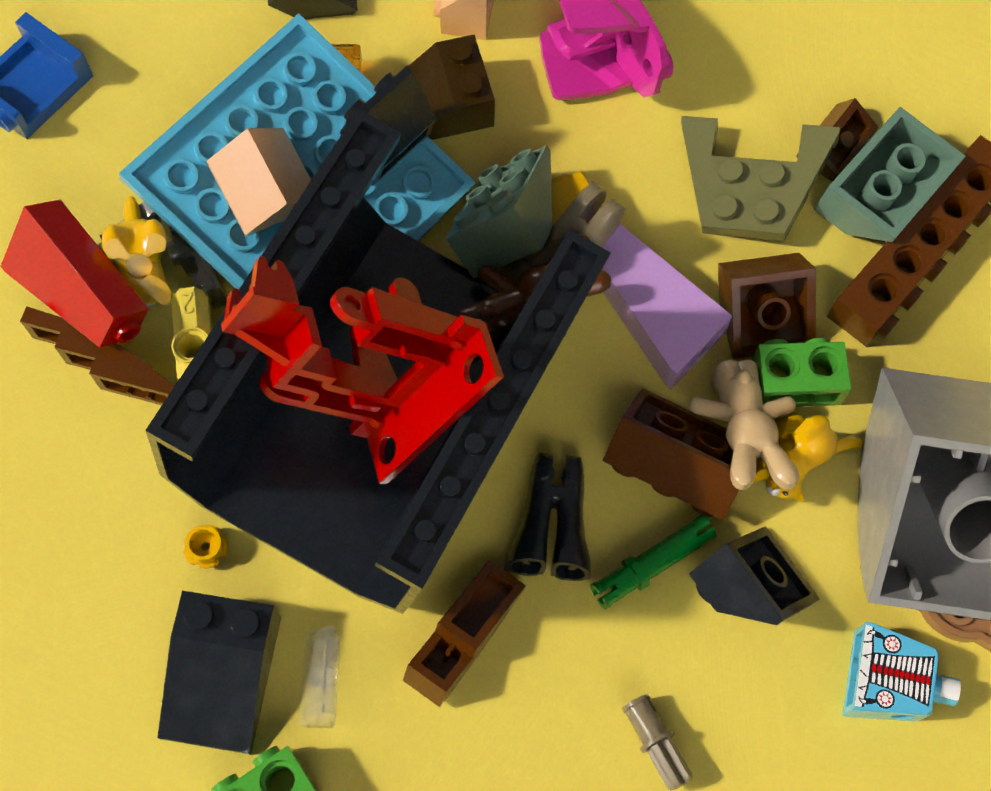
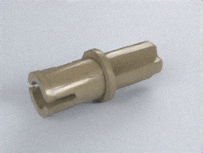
[622,694,692,790]

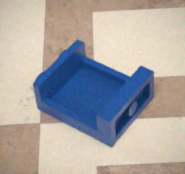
[0,12,93,139]

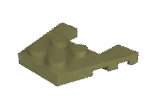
[681,116,840,241]

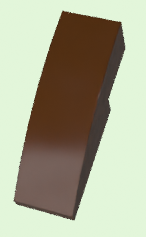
[402,560,526,707]

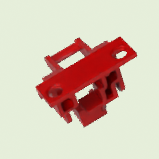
[221,256,504,484]

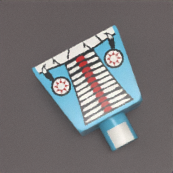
[842,622,961,721]

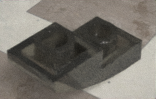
[166,226,228,309]

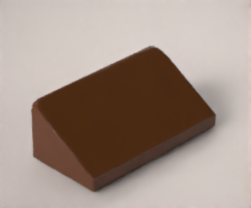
[796,98,878,182]

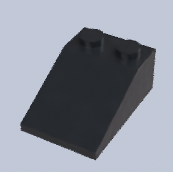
[157,590,281,755]

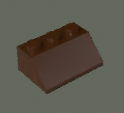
[602,388,739,520]

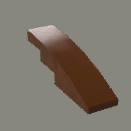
[20,306,174,405]

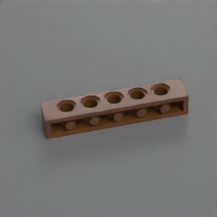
[826,135,991,347]

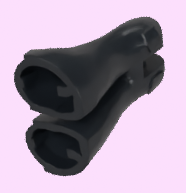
[504,452,591,581]

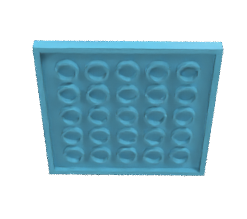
[119,13,476,289]

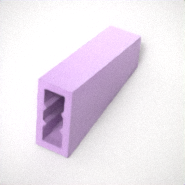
[602,224,733,389]

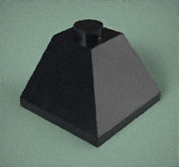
[689,526,820,625]

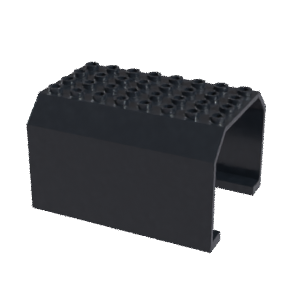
[145,109,611,614]

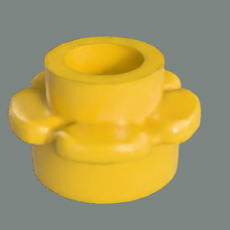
[183,525,228,569]

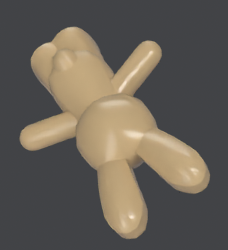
[689,360,799,490]

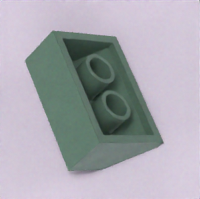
[814,107,966,242]

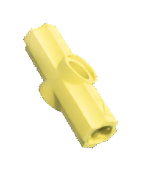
[171,286,212,382]

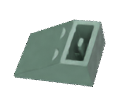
[446,145,553,279]

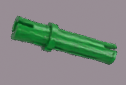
[590,515,717,610]

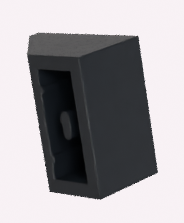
[340,66,436,186]

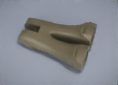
[510,181,626,276]

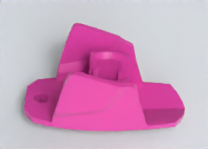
[539,0,674,100]

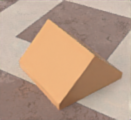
[207,128,311,237]

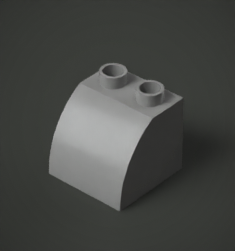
[858,368,991,620]

